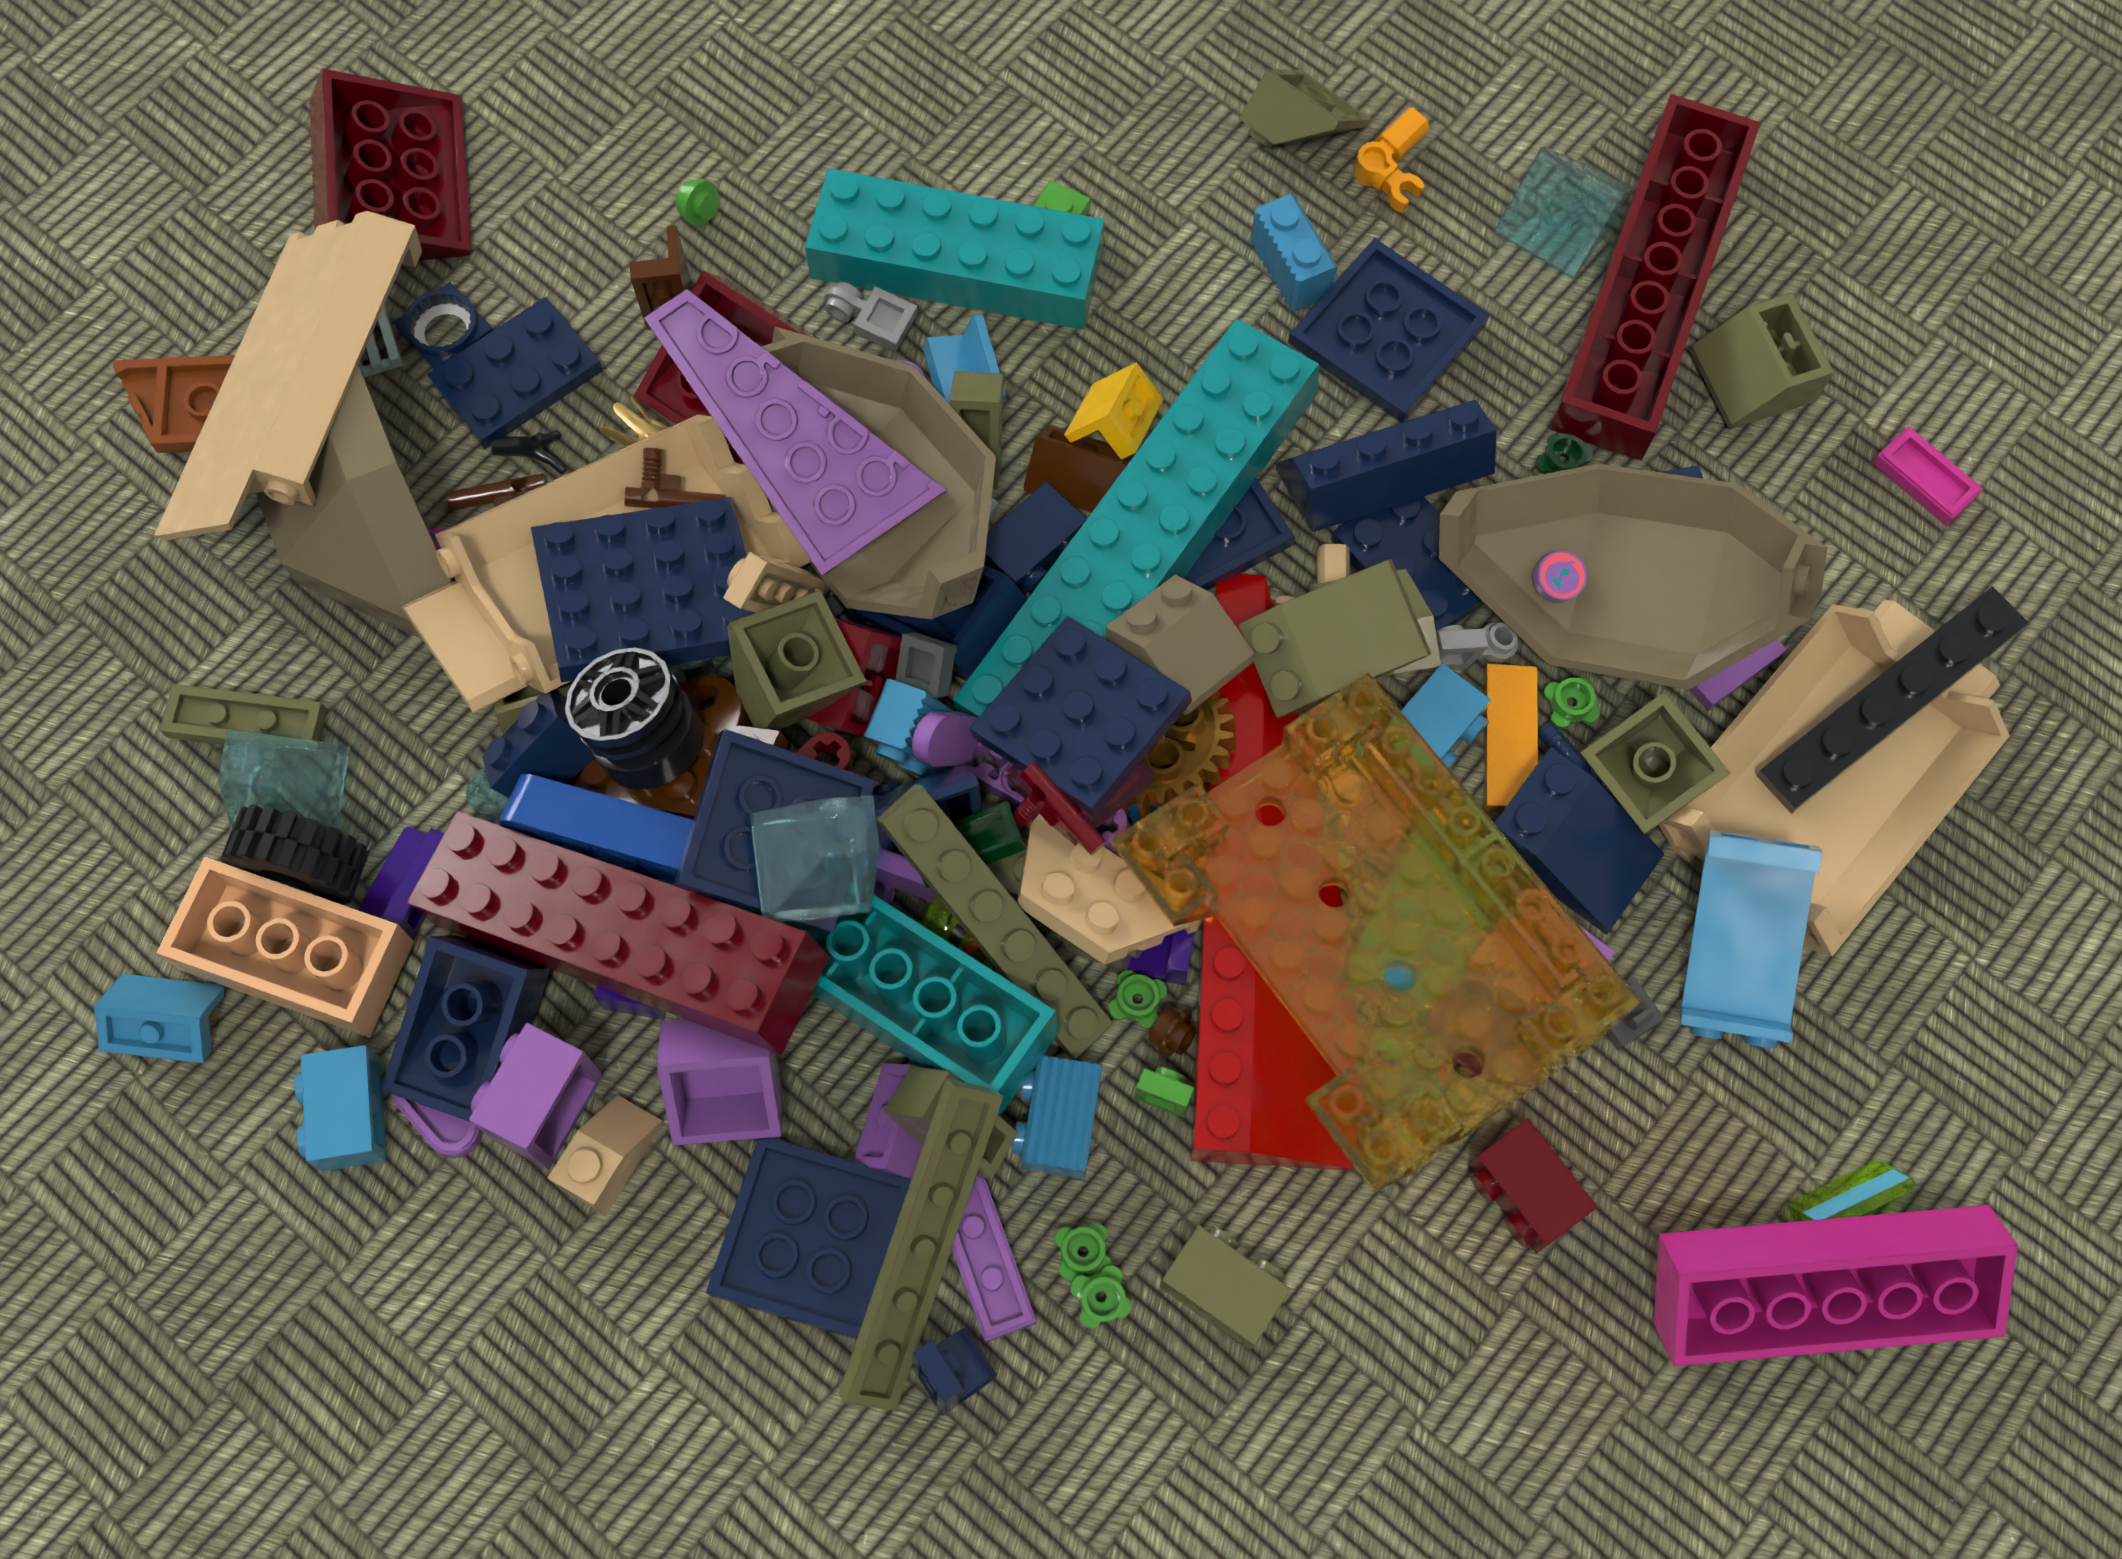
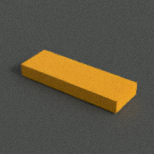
[1484,664,1538,812]

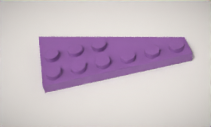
[644,289,946,575]

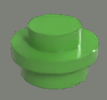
[676,179,719,226]

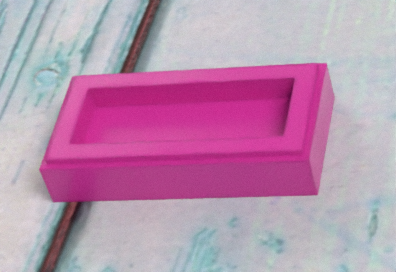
[1872,426,1983,526]

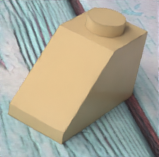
[547,1095,664,1216]

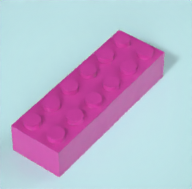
[1654,1205,2018,1366]

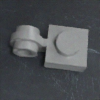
[824,282,917,353]
[1423,622,1518,670]

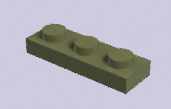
[160,684,327,756]

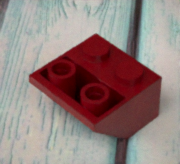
[807,617,902,736]

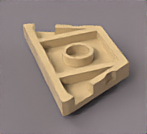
[1017,814,1205,965]

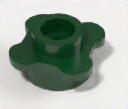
[1535,433,1593,474]

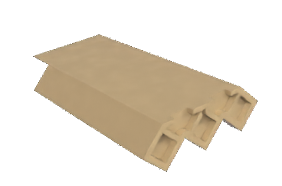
[154,211,422,540]
[400,415,810,713]
[1659,599,2010,956]

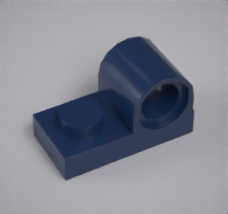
[912,1328,997,1416]

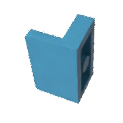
[923,315,1006,405]
[94,974,224,1063]

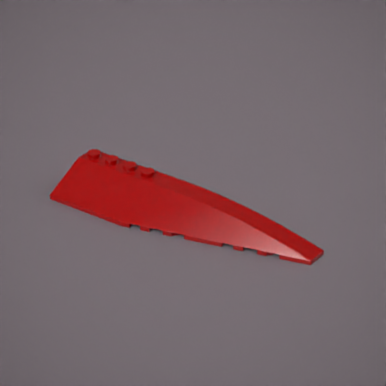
[1191,574,1356,1171]

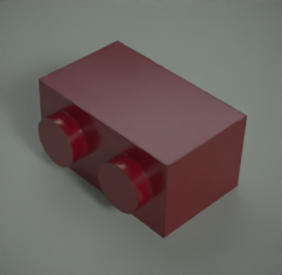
[1468,1118,1598,1254]

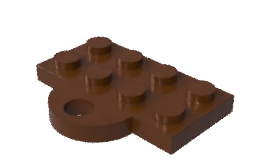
[574,675,789,820]

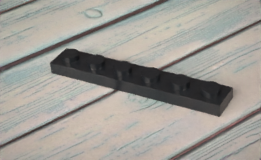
[1757,586,2029,814]

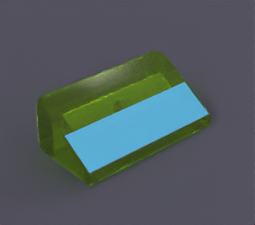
[1787,1161,1916,1222]

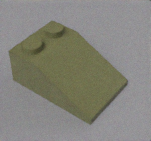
[1238,559,1431,718]

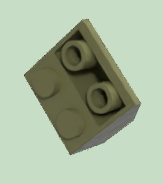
[1689,293,1834,430]

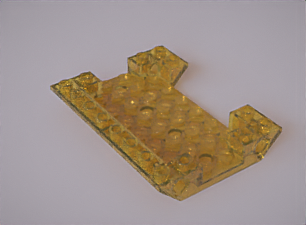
[1111,672,1641,1192]

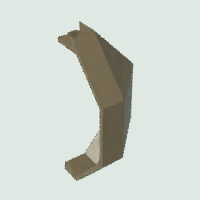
[760,327,996,619]
[256,349,452,640]
[1439,464,1828,690]

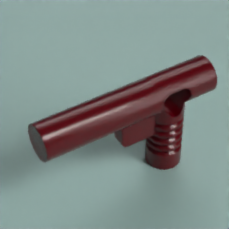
[1014,762,1107,856]

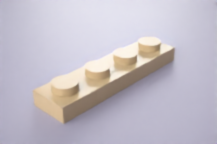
[723,551,829,613]

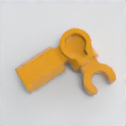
[1353,107,1429,213]

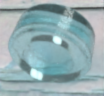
[466,768,509,820]

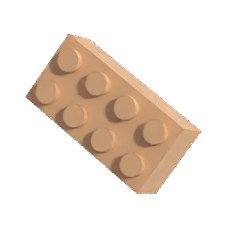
[156,856,414,1038]

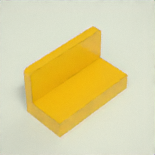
[1064,362,1164,460]

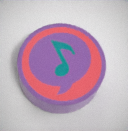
[1533,550,1587,603]

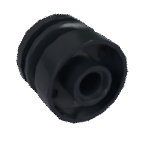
[565,647,705,790]

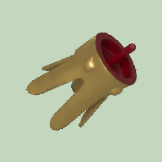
[600,395,668,447]

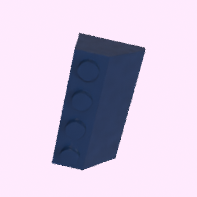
[1276,400,1497,532]

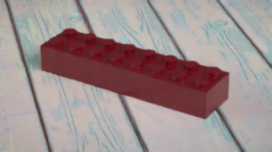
[1550,94,1761,461]
[406,811,830,1055]

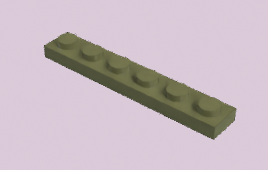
[875,784,1113,1059]
[839,1078,1003,1411]

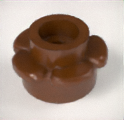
[1149,1007,1196,1057]

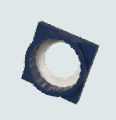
[392,282,493,370]

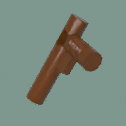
[625,448,725,508]
[446,473,546,511]

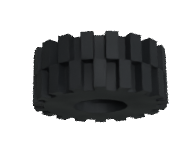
[221,805,370,905]

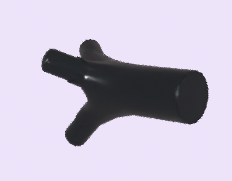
[491,430,567,474]

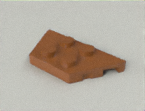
[113,355,235,453]

